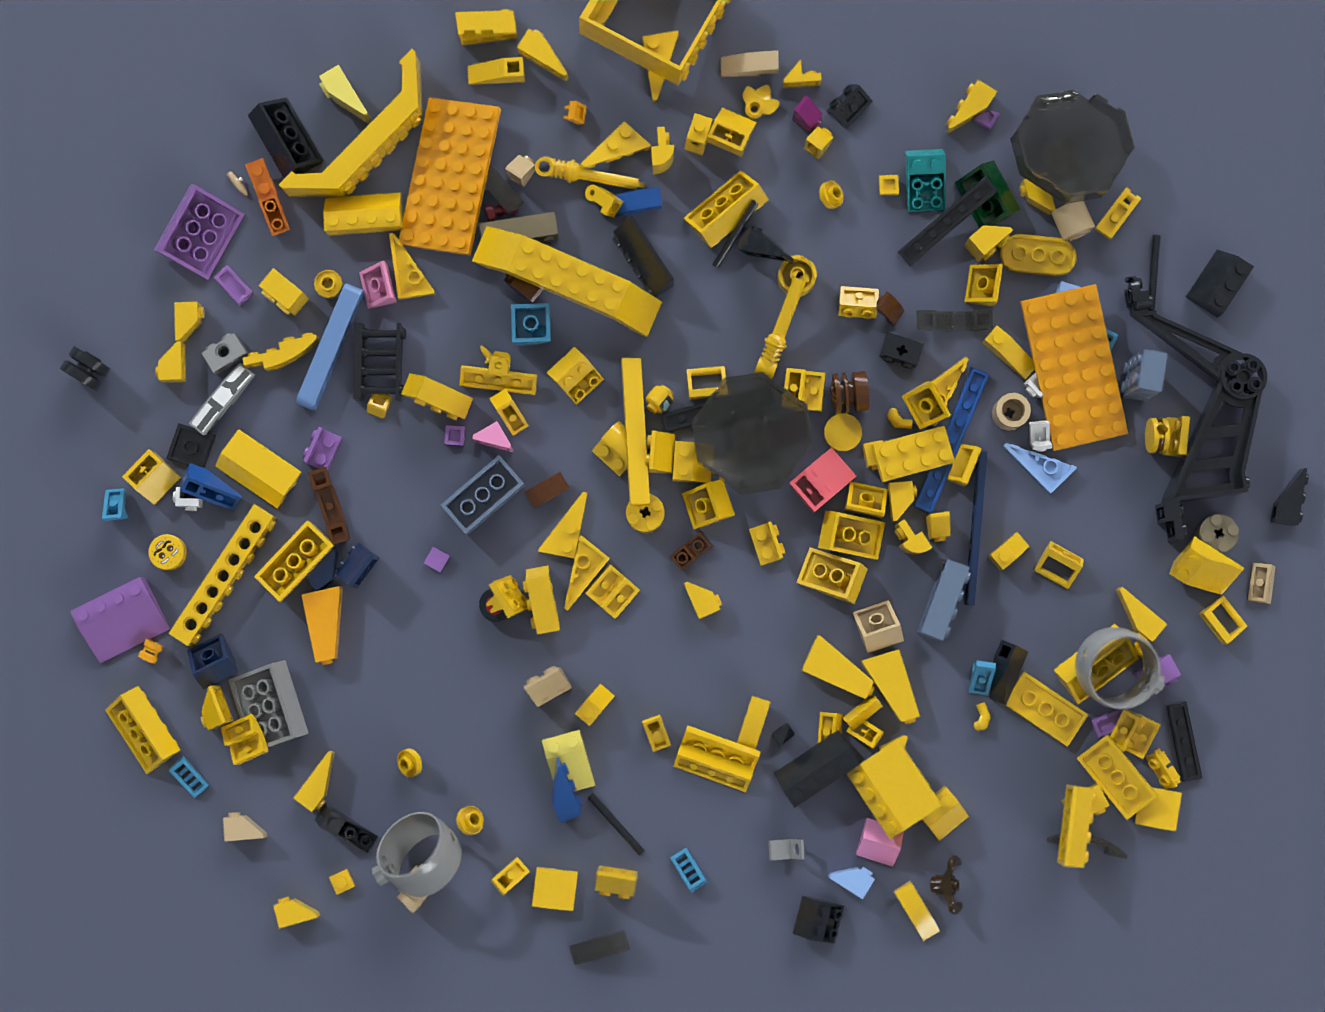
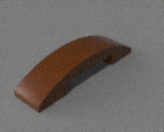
[308,467,350,545]

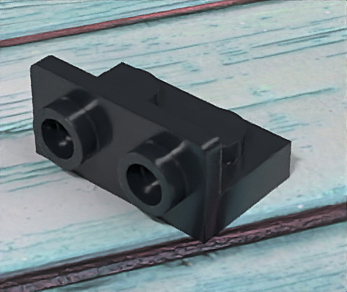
[826,84,873,128]

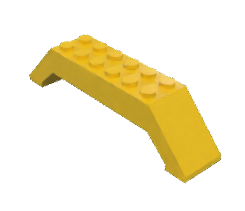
[279,49,423,197]
[472,226,662,337]

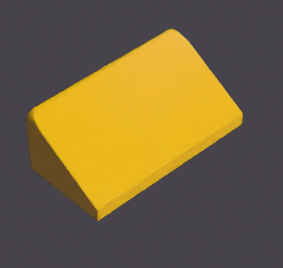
[842,694,883,730]
[817,712,843,744]

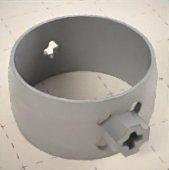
[1075,627,1165,709]
[372,812,462,898]

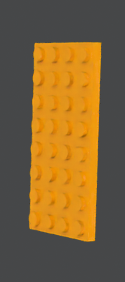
[399,98,501,256]
[1020,284,1128,451]

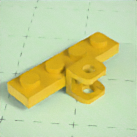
[459,351,537,395]

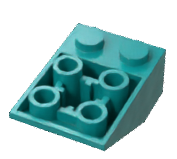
[905,149,946,212]

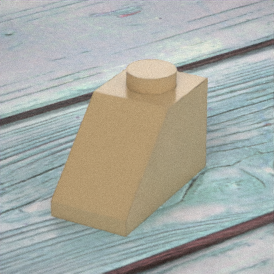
[505,155,535,188]
[223,812,267,841]

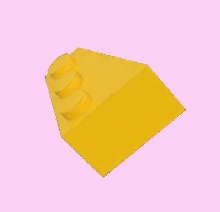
[455,9,518,46]
[401,373,473,421]
[523,565,560,635]

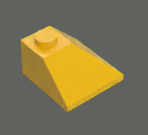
[201,685,233,730]

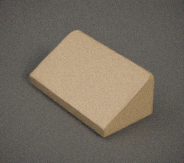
[1248,563,1275,604]

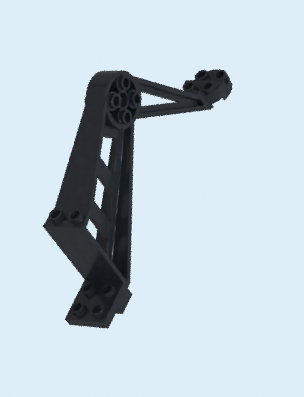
[1124,276,1267,542]

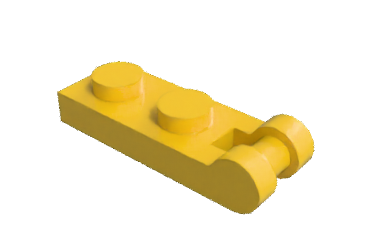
[1095,187,1142,240]

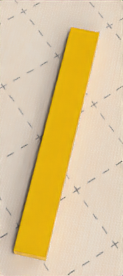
[621,358,650,506]

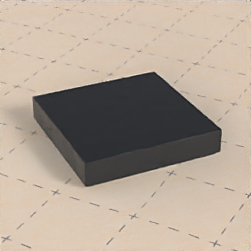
[166,423,216,468]

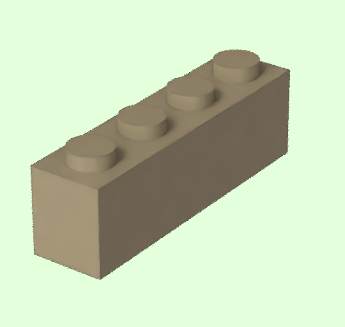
[479,212,559,243]

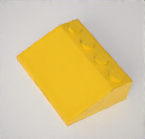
[847,739,942,839]

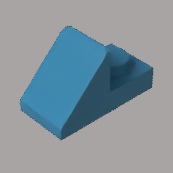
[102,488,128,521]
[969,660,996,696]

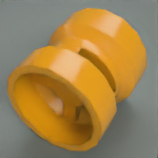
[138,639,164,664]

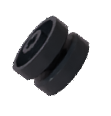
[59,346,111,391]

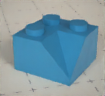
[511,303,551,346]

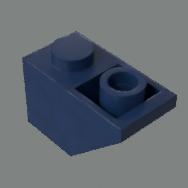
[305,549,338,591]

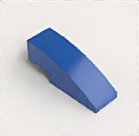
[606,187,662,217]

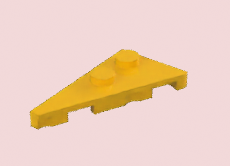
[642,31,679,102]
[580,121,651,169]
[389,233,435,300]
[932,357,969,426]
[538,492,588,559]
[564,535,610,611]

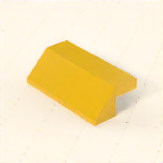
[215,430,301,509]
[673,725,761,793]

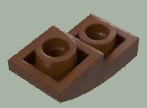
[876,291,905,326]
[525,472,570,508]
[670,531,713,571]

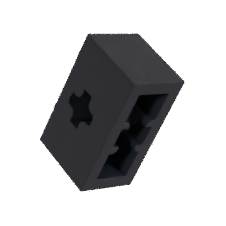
[879,332,924,369]

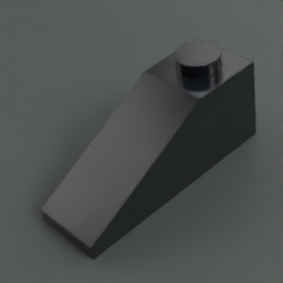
[737,226,794,263]

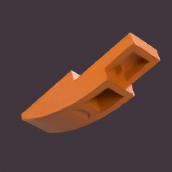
[245,158,290,236]

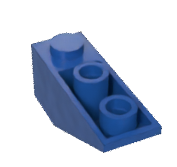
[551,758,583,823]

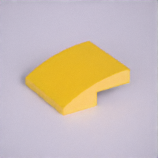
[584,564,640,619]
[1110,709,1161,759]
[221,714,268,765]
[1135,787,1182,831]
[532,867,578,911]

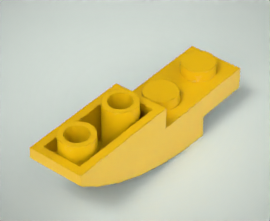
[242,333,320,371]

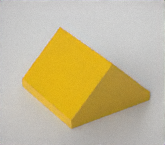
[964,264,1003,307]
[902,381,951,429]
[844,481,888,518]

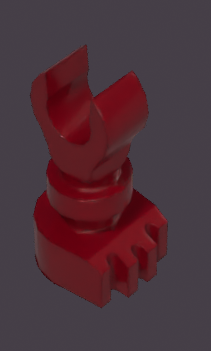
[485,201,518,222]

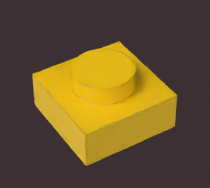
[879,175,899,196]
[329,869,355,895]

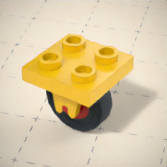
[479,575,528,622]

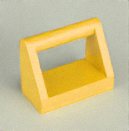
[687,366,728,400]
[946,444,982,487]
[1034,541,1084,590]
[1199,595,1247,644]

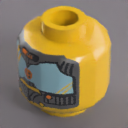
[645,385,674,414]

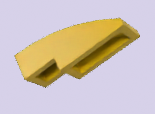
[737,696,771,749]
[893,881,940,941]

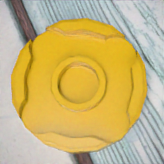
[824,414,862,452]

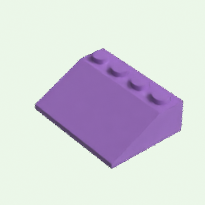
[154,184,245,280]
[70,577,170,663]

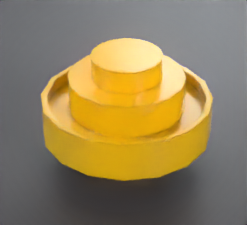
[819,180,843,209]
[314,270,343,299]
[397,748,422,778]
[456,806,484,835]

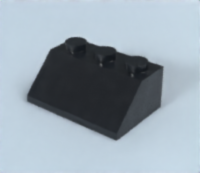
[1186,249,1254,318]

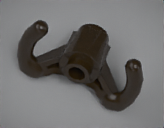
[930,855,963,915]

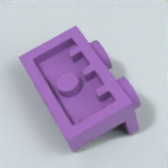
[302,427,342,470]

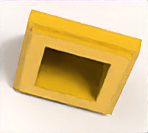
[367,394,392,418]

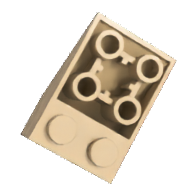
[524,666,572,707]

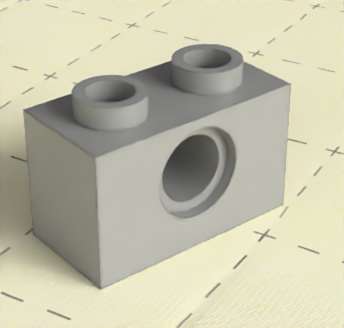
[202,333,249,375]

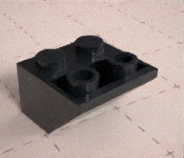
[793,896,844,944]

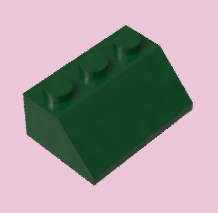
[955,160,1021,228]

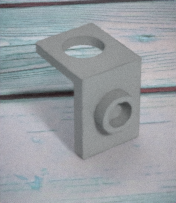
[769,839,804,860]

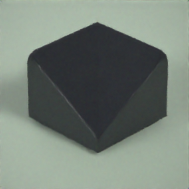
[772,723,795,747]

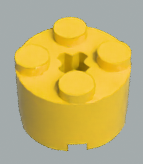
[777,255,817,297]
[626,494,665,533]

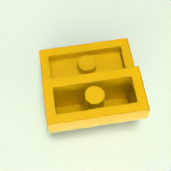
[651,127,674,175]
[782,368,826,412]
[592,421,627,477]
[894,519,933,555]

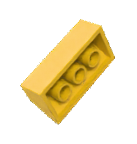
[683,170,769,248]
[323,192,403,236]
[254,520,334,603]
[1054,624,1139,705]
[105,686,180,774]
[1057,784,1096,867]

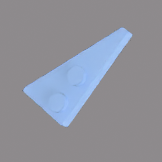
[1002,443,1077,494]

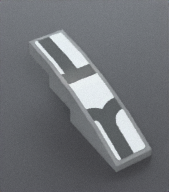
[189,363,255,435]

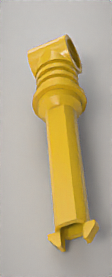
[535,156,645,190]
[754,270,810,381]

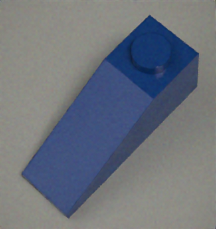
[180,463,242,511]

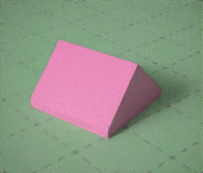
[359,261,397,309]
[472,421,514,452]
[856,818,904,867]

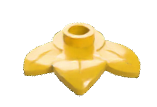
[743,85,780,119]

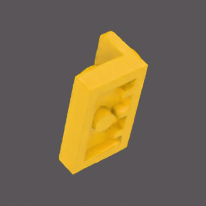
[838,286,879,319]
[1162,416,1190,457]
[749,522,785,566]

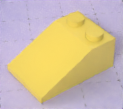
[319,65,372,124]
[542,730,595,791]

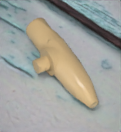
[227,171,248,196]

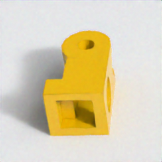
[585,185,623,218]

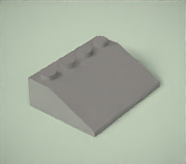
[228,660,309,748]

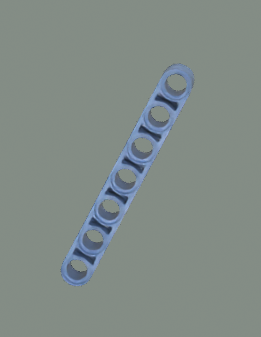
[296,283,364,411]

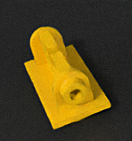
[1145,748,1181,790]

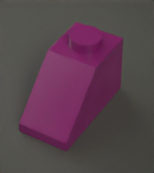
[792,95,823,133]

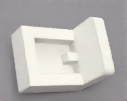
[1024,372,1043,398]
[1029,420,1052,452]
[173,487,203,511]

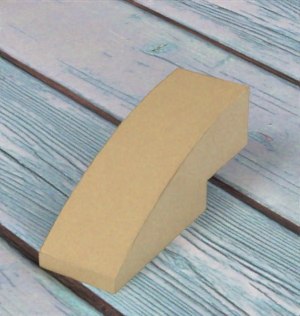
[721,51,779,77]

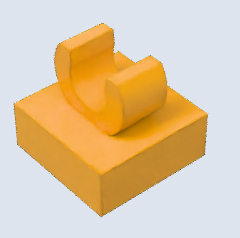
[563,101,586,125]

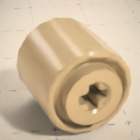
[1051,199,1095,241]
[992,393,1031,431]

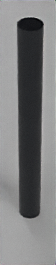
[712,200,759,268]
[1148,235,1161,311]
[588,793,645,856]

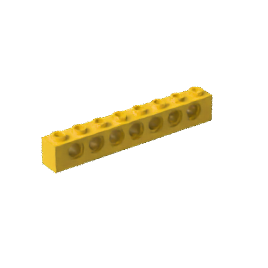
[168,504,276,646]

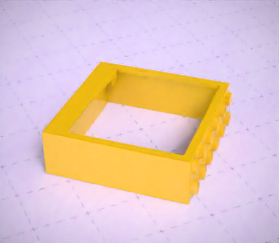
[579,0,731,86]

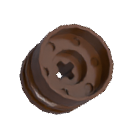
[830,371,869,414]

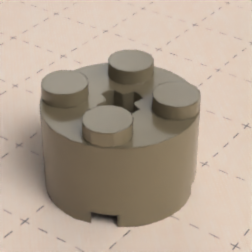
[1194,514,1239,553]

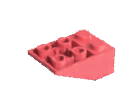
[788,447,857,514]

